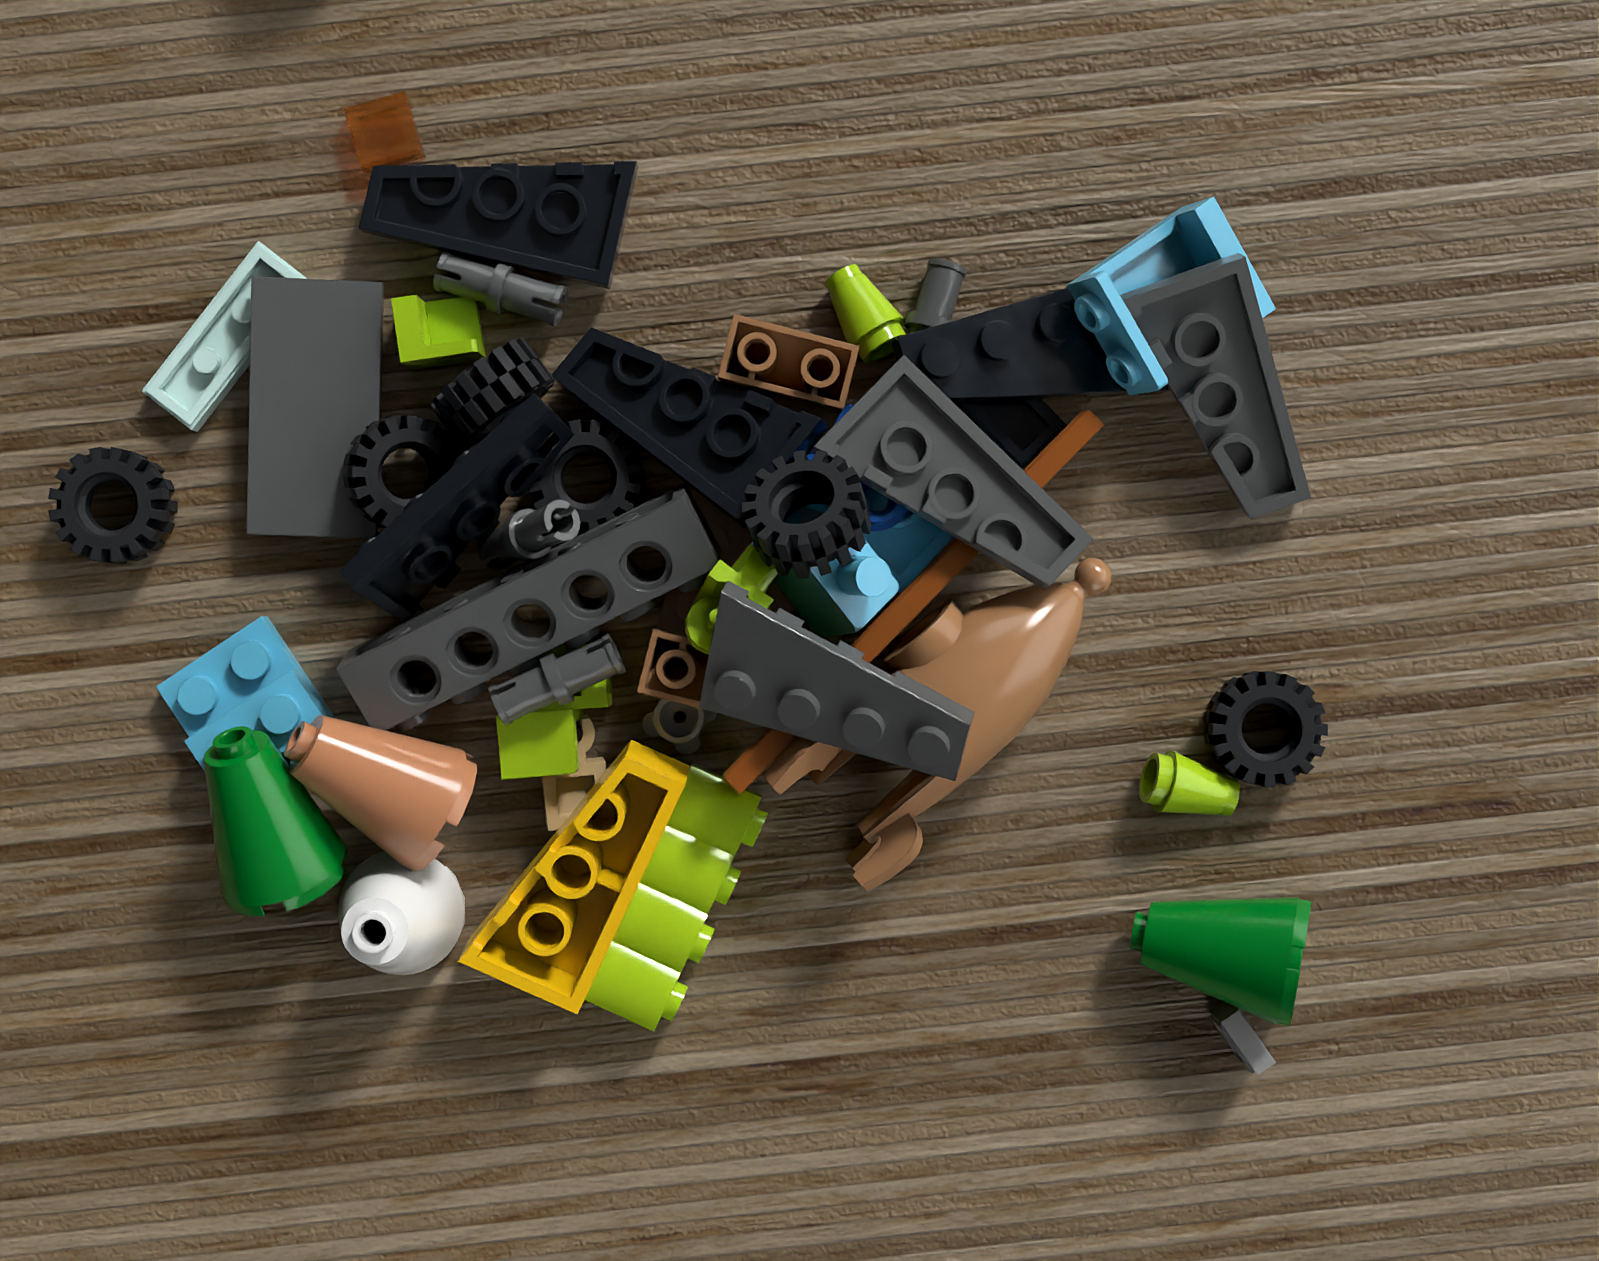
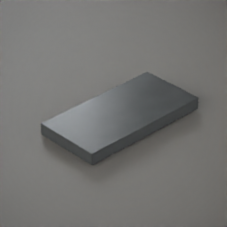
[247,276,384,538]

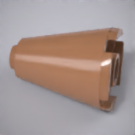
[284,715,477,871]

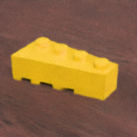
[458,740,690,1015]

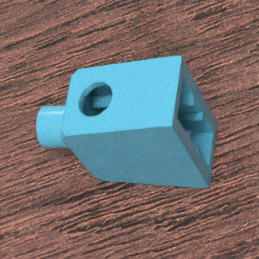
[750,507,899,638]

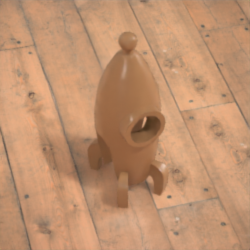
[764,558,1112,891]

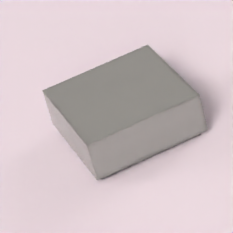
[1209,1002,1276,1075]

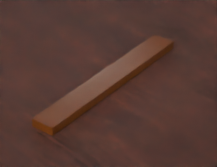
[723,409,1104,796]

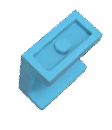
[1066,196,1276,396]

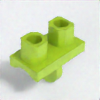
[685,545,778,654]

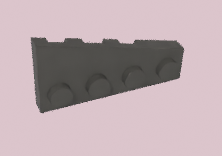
[1120,253,1311,519]
[810,355,1093,589]
[699,581,975,781]

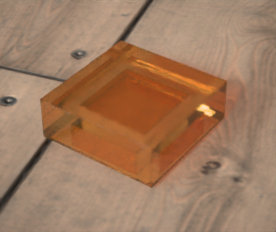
[344,91,426,174]

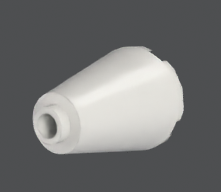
[338,851,465,975]

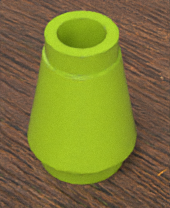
[825,264,906,364]
[1139,750,1240,816]

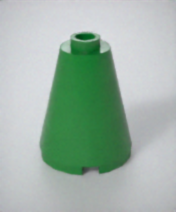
[204,726,348,917]
[1130,897,1311,1026]

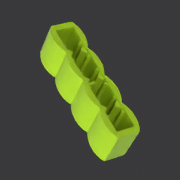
[585,763,768,1032]

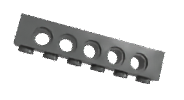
[336,483,721,733]

